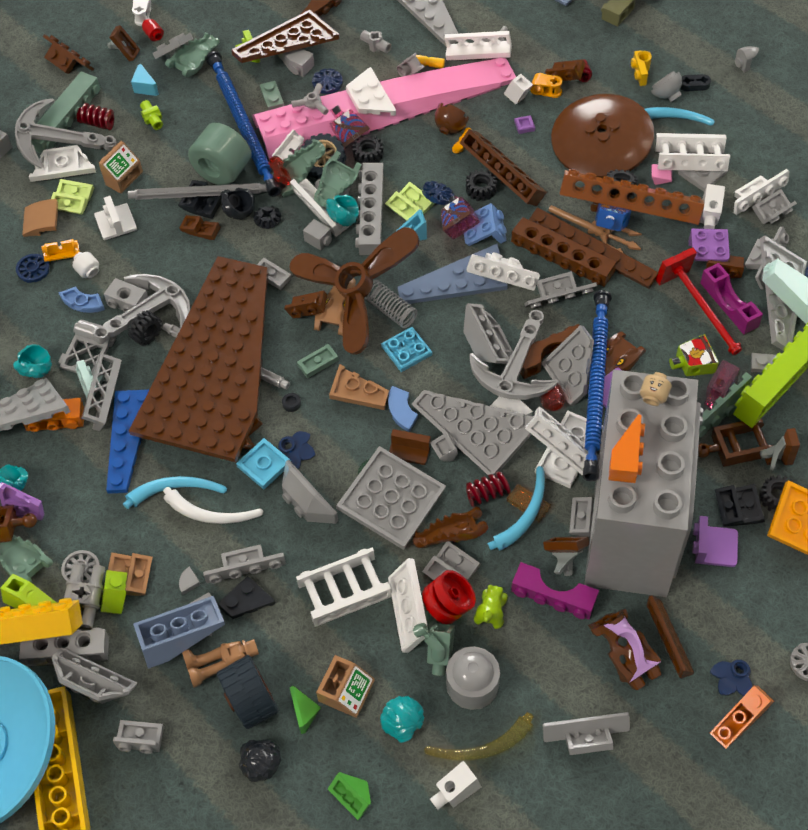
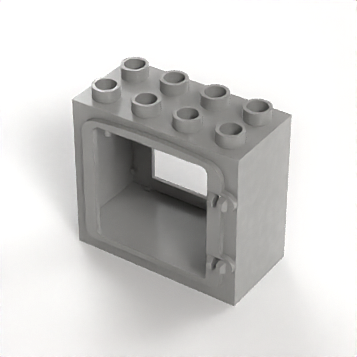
[584,370,704,597]

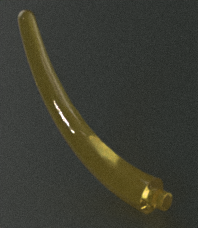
[424,712,534,761]

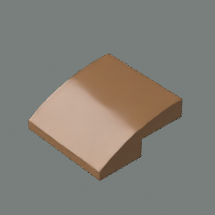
[22,199,58,237]
[108,552,152,596]

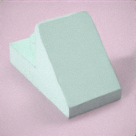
[75,360,104,399]

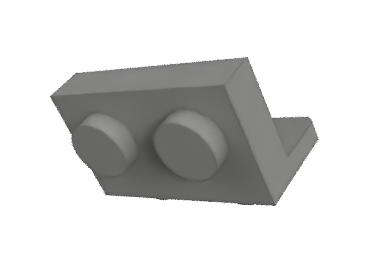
[752,189,797,224]
[113,720,164,754]

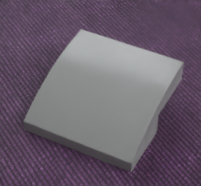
[569,497,594,537]
[422,541,481,581]

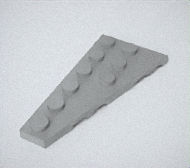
[397,0,458,47]
[760,236,807,350]

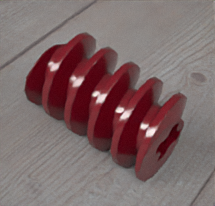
[77,103,114,130]
[466,471,511,507]

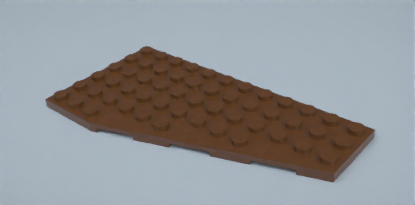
[129,256,268,463]

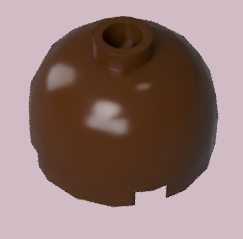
[435,103,469,135]

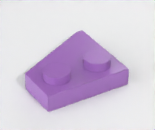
[0,482,44,520]

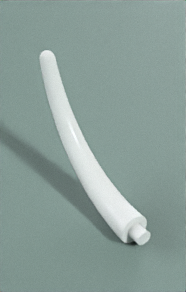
[163,487,263,524]

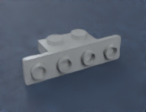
[745,227,789,289]
[524,271,597,309]
[203,544,286,584]
[543,712,630,755]

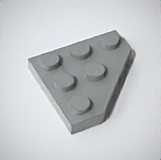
[542,325,594,406]

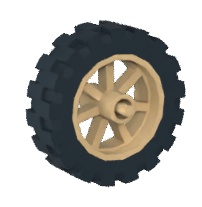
[302,133,346,179]

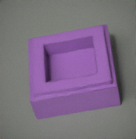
[514,115,535,134]

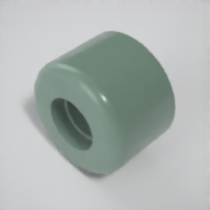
[188,123,252,185]

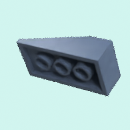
[133,596,225,668]

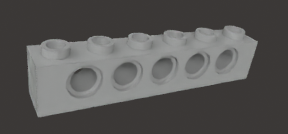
[355,163,384,255]

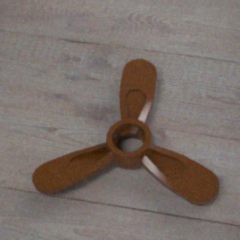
[289,227,420,355]

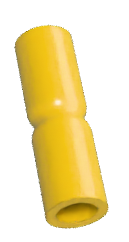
[416,55,445,69]

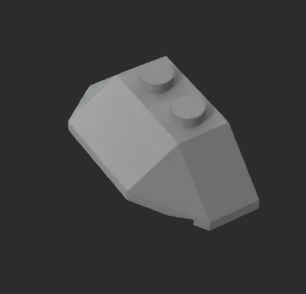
[463,303,513,364]
[282,459,338,524]
[52,647,137,704]

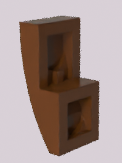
[179,215,221,240]

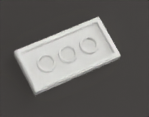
[535,411,603,488]
[388,558,428,653]

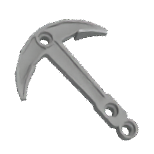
[15,98,116,169]
[93,274,190,344]
[470,310,558,400]

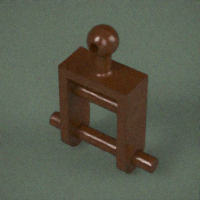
[698,419,773,467]
[0,505,37,543]

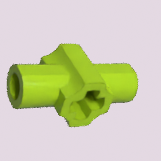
[140,100,163,130]

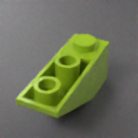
[0,574,57,608]

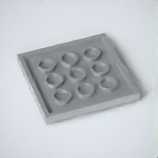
[336,446,446,550]

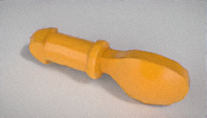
[452,127,472,153]

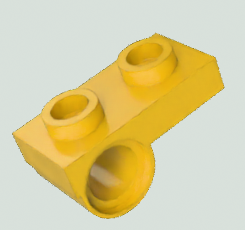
[631,50,652,86]

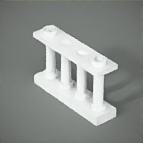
[655,133,730,171]
[296,547,392,627]

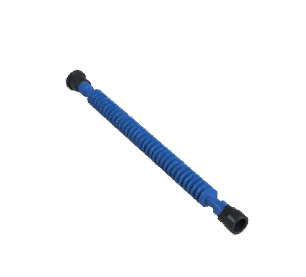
[206,51,281,197]
[582,290,612,481]

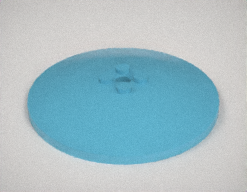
[0,656,55,823]

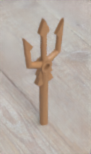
[548,205,642,253]

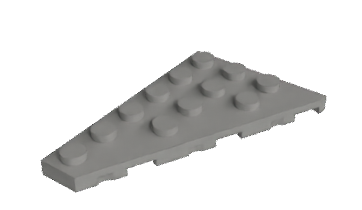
[0,378,70,431]
[412,390,534,476]

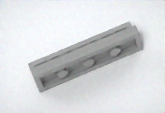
[82,352,122,431]

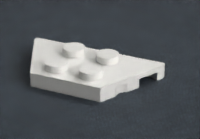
[346,67,396,116]
[29,145,96,182]

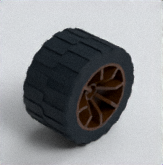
[217,655,279,729]

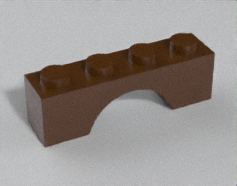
[520,324,580,379]

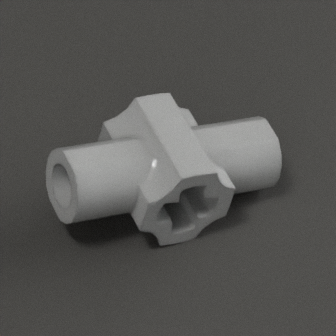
[360,30,391,53]

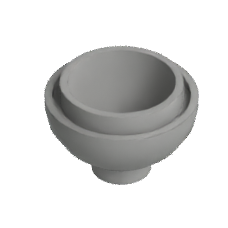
[651,71,682,102]

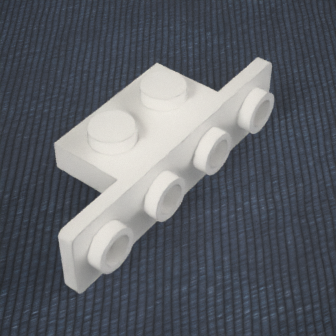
[734,169,790,215]
[466,253,540,290]

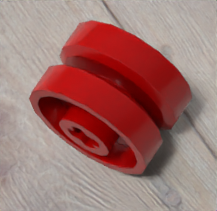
[422,570,476,624]

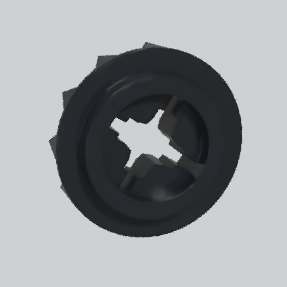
[253,205,281,229]

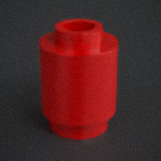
[142,18,164,42]

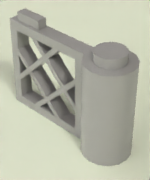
[58,320,117,375]

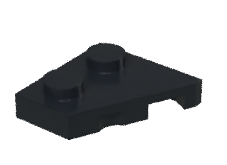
[218,576,275,619]

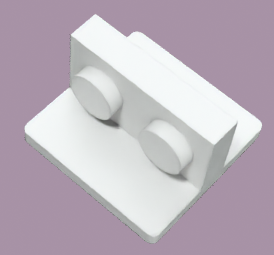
[94,196,137,240]

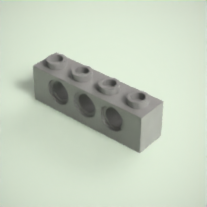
[19,628,109,666]

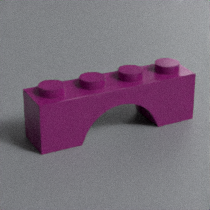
[700,263,763,335]
[511,562,599,619]

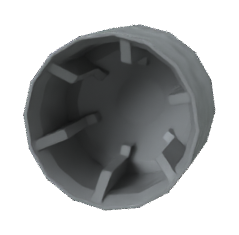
[446,646,500,710]

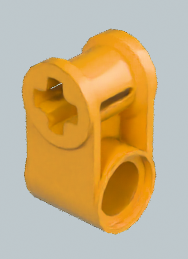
[530,73,562,98]

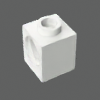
[504,74,533,104]

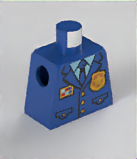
[595,203,632,231]

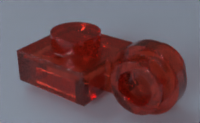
[269,156,291,186]

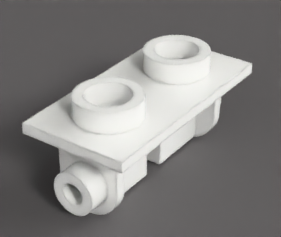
[272,130,305,164]

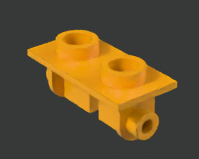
[41,239,80,262]

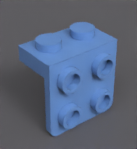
[462,203,507,246]

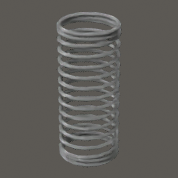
[364,280,417,328]

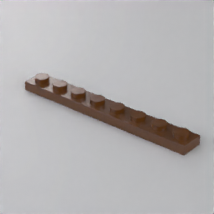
[529,207,658,289]

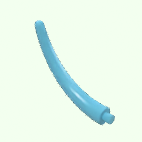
[644,107,714,126]
[488,466,545,551]
[123,476,227,509]

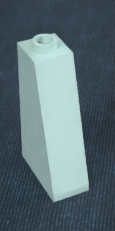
[762,258,808,324]

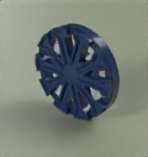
[312,68,343,94]
[422,181,454,205]
[16,254,50,283]

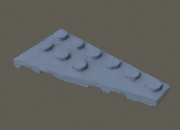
[398,244,508,304]

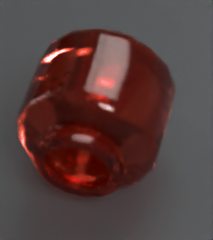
[539,384,566,411]

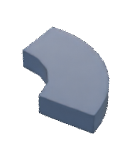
[59,287,105,313]
[388,386,418,432]

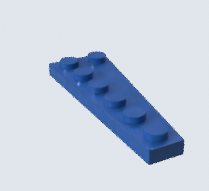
[106,390,149,494]

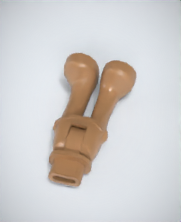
[182,639,259,688]

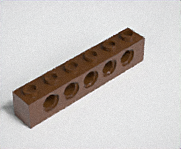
[460,129,547,206]
[511,217,616,287]

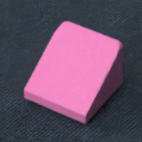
[652,164,672,185]

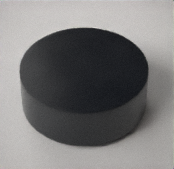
[282,393,301,412]

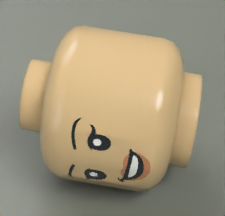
[640,372,672,406]

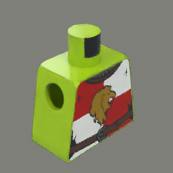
[669,334,719,376]

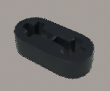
[680,74,711,91]

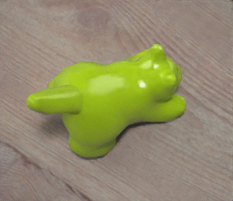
[473,585,508,629]

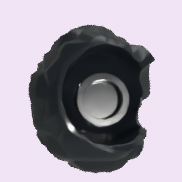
[220,188,255,220]
[239,739,281,782]

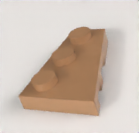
[329,364,389,410]

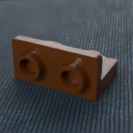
[545,59,586,82]
[706,255,744,278]
[284,291,327,318]

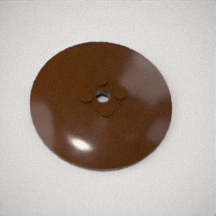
[551,94,654,178]

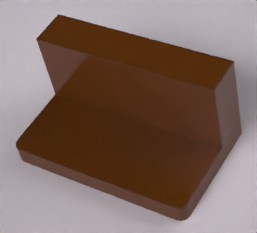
[389,429,431,465]

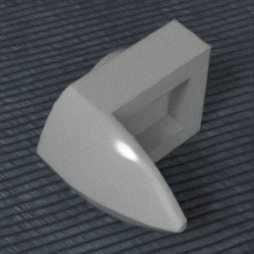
[735,46,759,72]
[430,433,458,462]

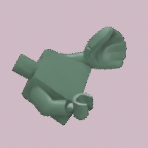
[413,604,455,676]

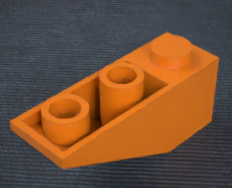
[22,398,85,432]
[608,414,645,483]
[710,685,774,749]

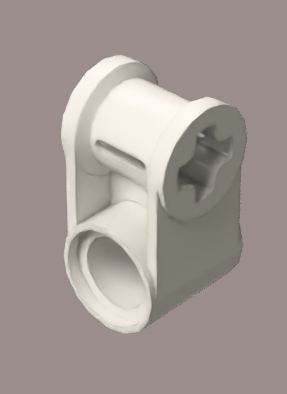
[132,0,151,26]

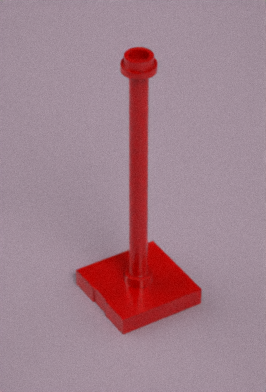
[655,247,742,355]

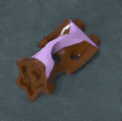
[588,609,661,690]

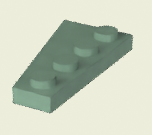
[699,372,752,438]

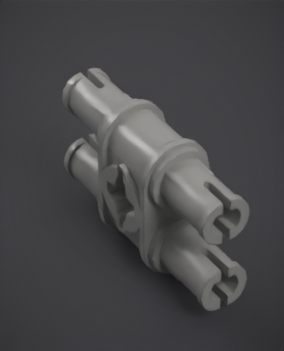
[64,562,106,628]

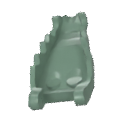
[165,32,220,77]
[271,139,326,198]
[313,150,362,208]
[0,535,53,582]

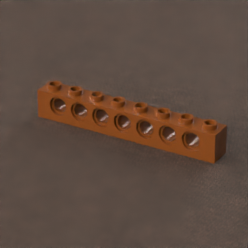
[560,169,704,225]

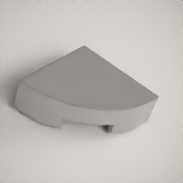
[179,566,200,595]

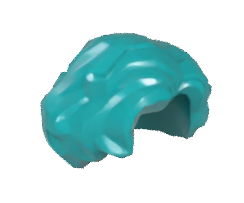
[326,195,359,227]
[13,344,52,378]
[0,464,28,491]
[380,696,424,743]

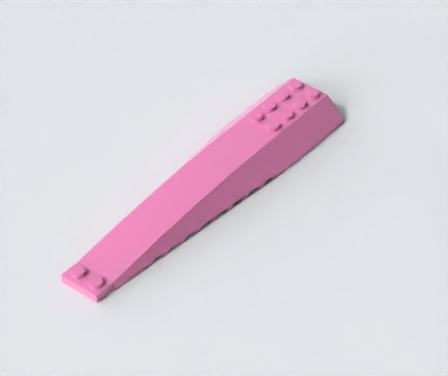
[252,57,516,164]

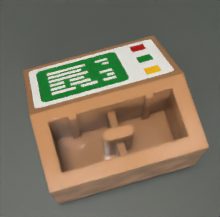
[99,141,143,193]
[316,655,375,718]

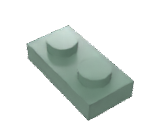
[260,81,284,110]
[297,344,339,378]

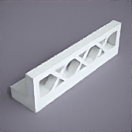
[445,31,512,60]
[290,178,350,237]
[525,406,599,475]

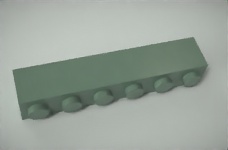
[31,71,101,153]

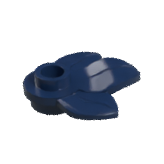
[278,431,315,469]
[710,660,752,696]

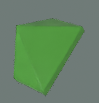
[290,686,321,734]
[328,772,371,820]

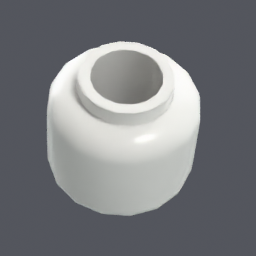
[72,252,100,278]

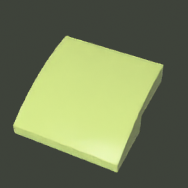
[51,179,94,215]
[385,182,435,221]

